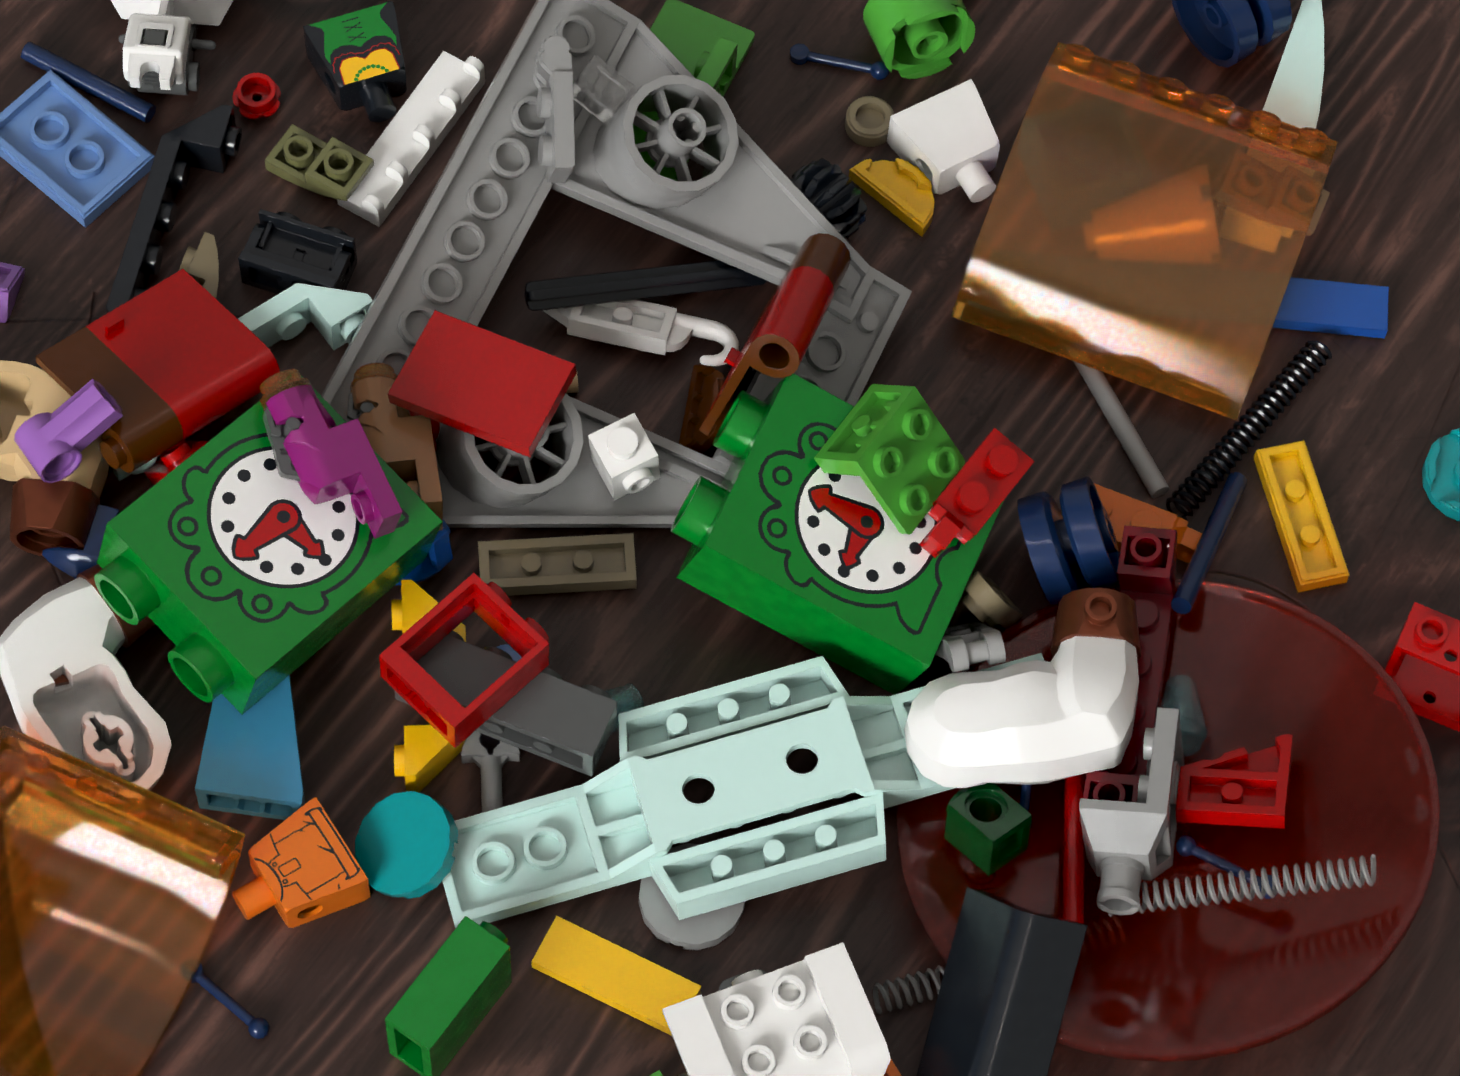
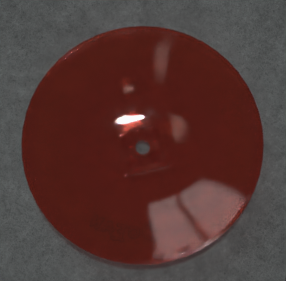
[897,579,1440,1062]

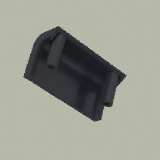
[916,887,1088,1076]

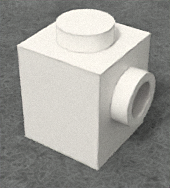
[588,413,660,501]

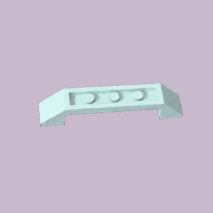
[113,283,373,481]

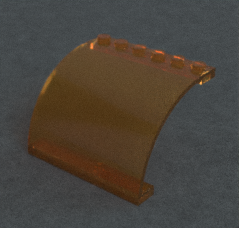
[951,42,1338,421]

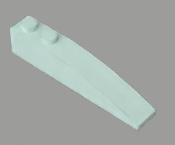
[1218,0,1324,257]

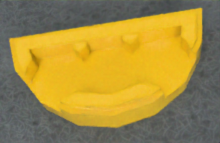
[849,158,935,237]

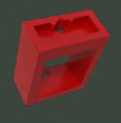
[379,572,549,748]
[1373,602,1460,732]

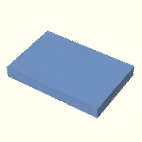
[0,69,155,228]

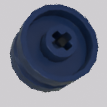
[1172,0,1292,68]
[1017,477,1120,606]

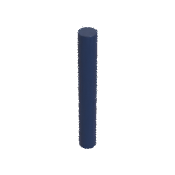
[21,41,156,123]

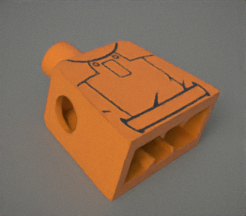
[232,797,371,928]

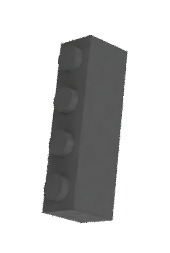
[395,630,618,777]

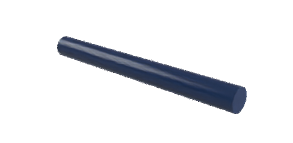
[1171,472,1247,614]

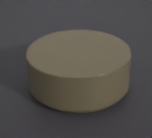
[845,96,894,147]

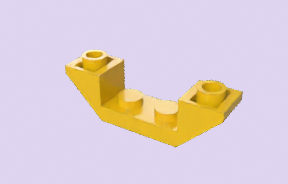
[391,579,466,793]

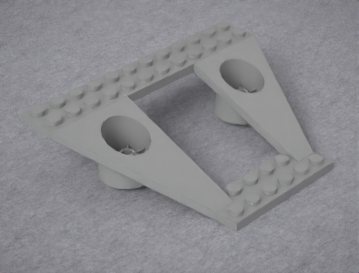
[321,0,912,528]

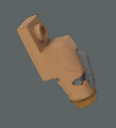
[347,363,443,530]

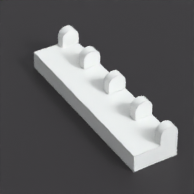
[337,51,485,227]

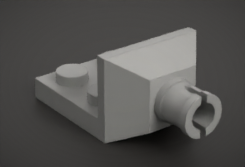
[1079,707,1184,915]

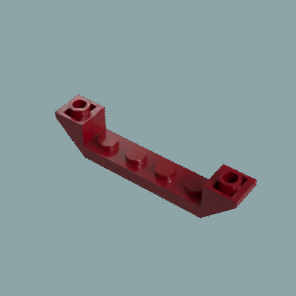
[1079,525,1178,824]

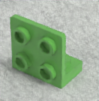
[814,384,965,535]

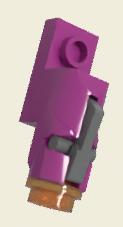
[259,369,403,539]

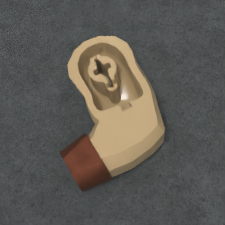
[0,360,109,557]

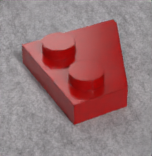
[1175,734,1293,829]

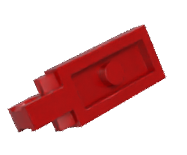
[919,428,1035,558]

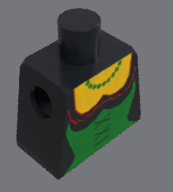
[303,1,407,123]

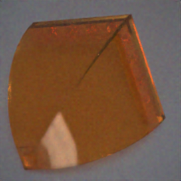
[0,725,246,1076]

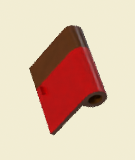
[699,233,851,436]

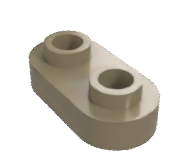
[962,571,1023,629]

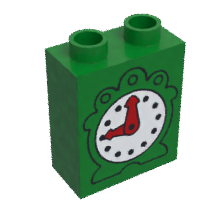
[94,371,443,715]
[671,373,1005,695]

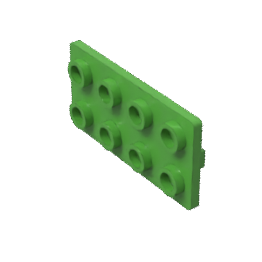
[633,0,755,181]

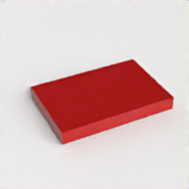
[388,310,577,458]

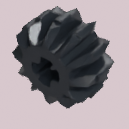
[790,158,868,239]

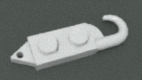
[543,300,739,366]

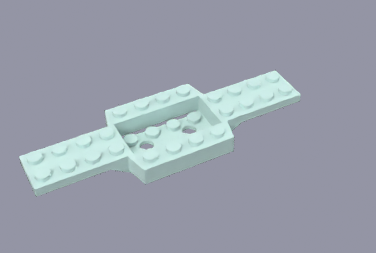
[442,653,1044,928]

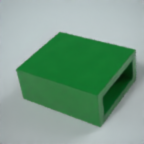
[385,916,512,1076]

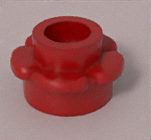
[232,73,281,120]

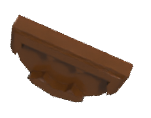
[679,364,734,454]

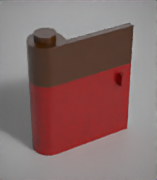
[36,269,281,473]

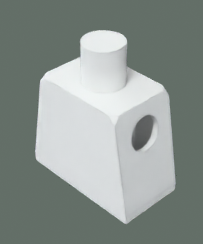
[887,79,1000,203]

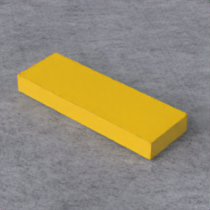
[1253,440,1350,593]
[531,915,702,1036]

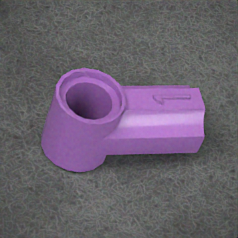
[14,379,123,483]

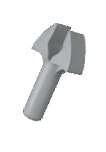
[461,731,520,813]

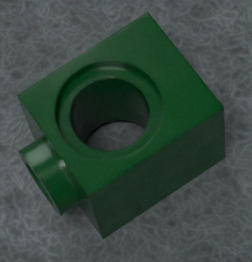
[944,783,1032,876]

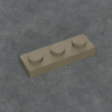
[478,533,637,596]

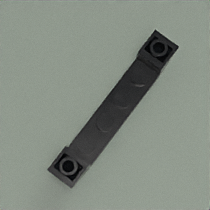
[106,104,242,313]

